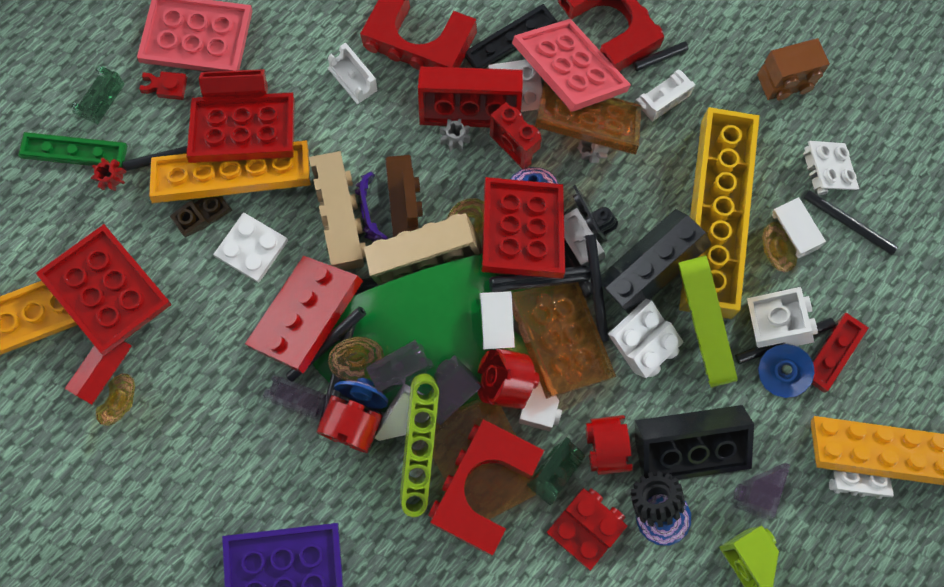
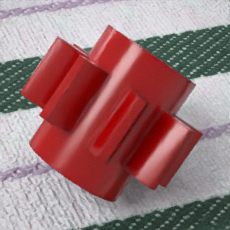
[91,158,126,191]

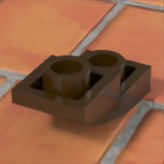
[170,196,232,237]

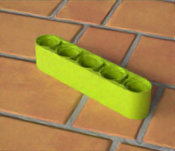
[678,255,738,388]
[400,373,439,517]

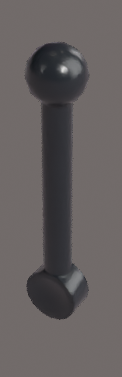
[330,389,382,415]

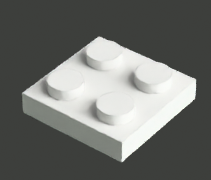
[213,212,288,283]

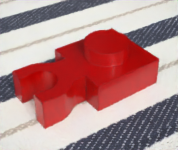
[139,71,188,100]

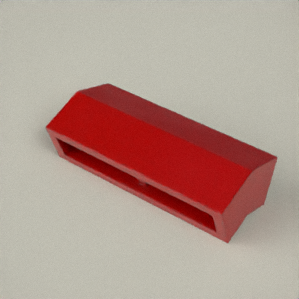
[199,69,268,97]
[64,341,132,405]

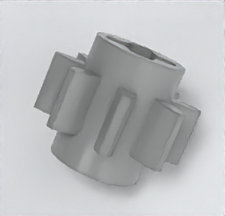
[440,119,471,152]
[577,131,611,163]

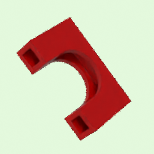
[360,0,477,70]
[557,0,665,71]
[428,419,545,557]

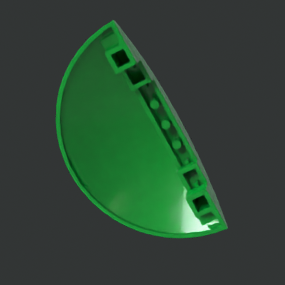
[313,254,553,416]

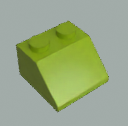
[719,525,779,587]

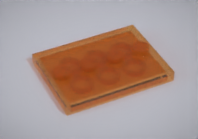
[535,81,641,155]
[511,282,617,399]
[425,398,545,520]

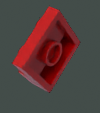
[490,102,542,169]
[546,488,628,571]

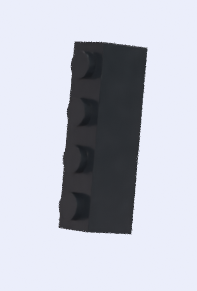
[601,209,712,314]
[635,405,754,480]

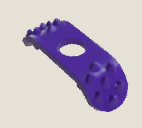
[355,172,388,242]

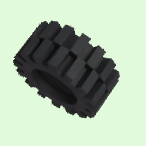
[631,472,685,527]

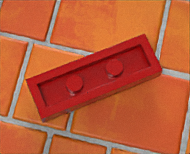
[812,313,869,393]

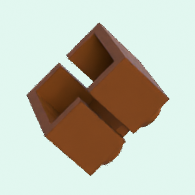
[757,38,830,100]

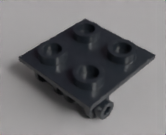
[573,185,618,241]

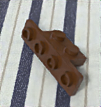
[385,155,423,237]

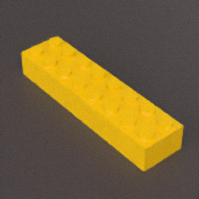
[679,107,759,319]

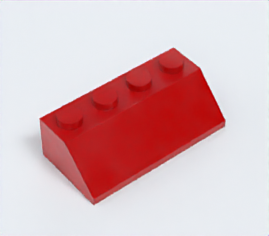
[418,66,523,128]

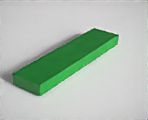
[18,132,128,168]

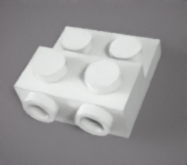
[747,287,818,348]
[608,299,684,378]

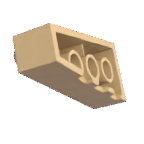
[309,151,366,271]
[364,213,482,285]

